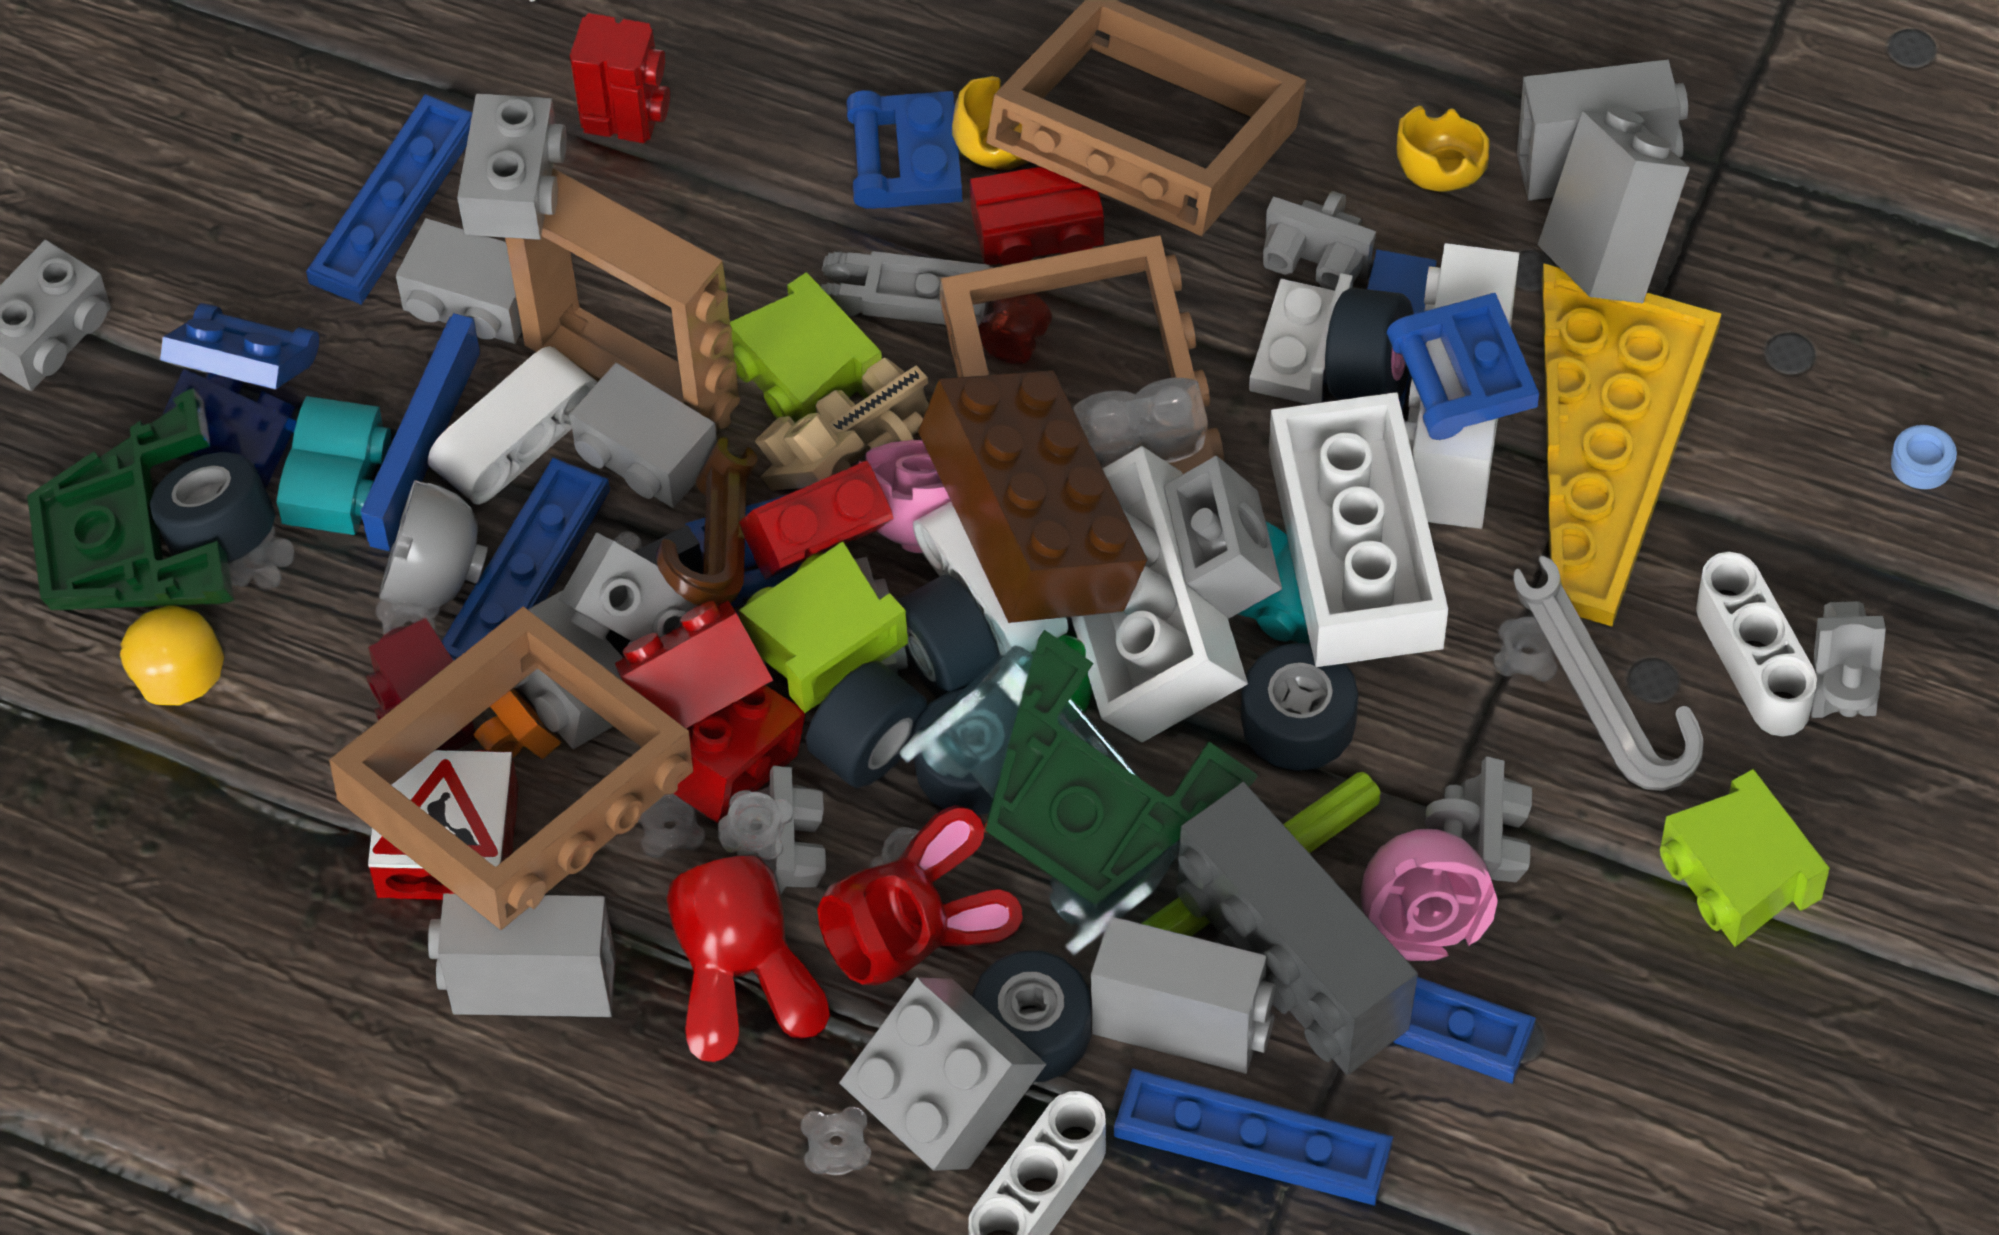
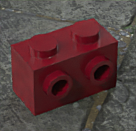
[366,617,477,751]

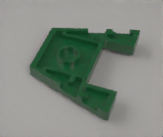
[27,388,234,610]
[984,630,1258,905]

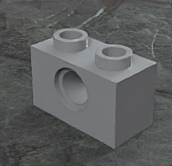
[1164,455,1282,619]

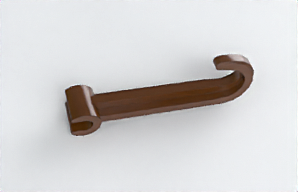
[656,437,758,606]

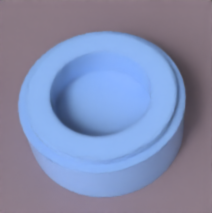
[1891,425,1957,489]

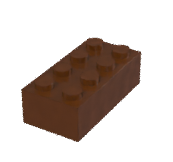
[918,370,1148,623]

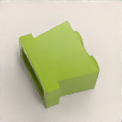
[730,272,882,423]
[739,541,908,713]
[1660,769,1830,947]

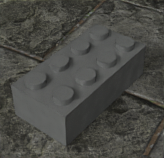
[1176,782,1418,1076]

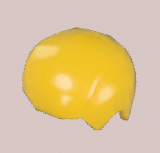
[952,76,1028,170]
[1397,105,1490,192]
[120,605,224,705]

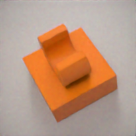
[474,688,562,760]

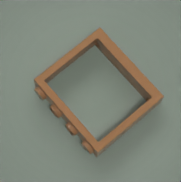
[986,0,1307,236]
[505,168,740,431]
[939,235,1224,474]
[329,607,693,930]

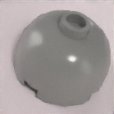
[379,480,488,610]

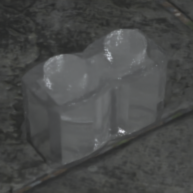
[1073,378,1208,469]

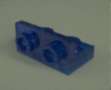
[162,369,297,489]

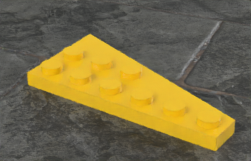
[1542,263,1721,627]

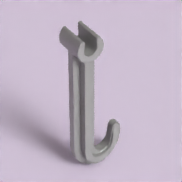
[1514,556,1704,791]

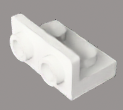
[1249,273,1353,404]

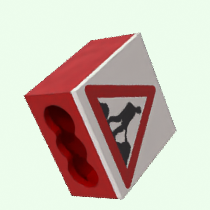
[368,750,519,900]

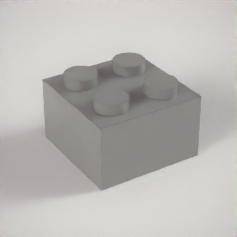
[840,977,1046,1171]

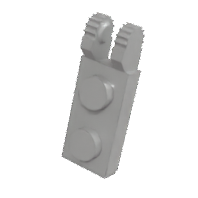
[821,251,993,329]

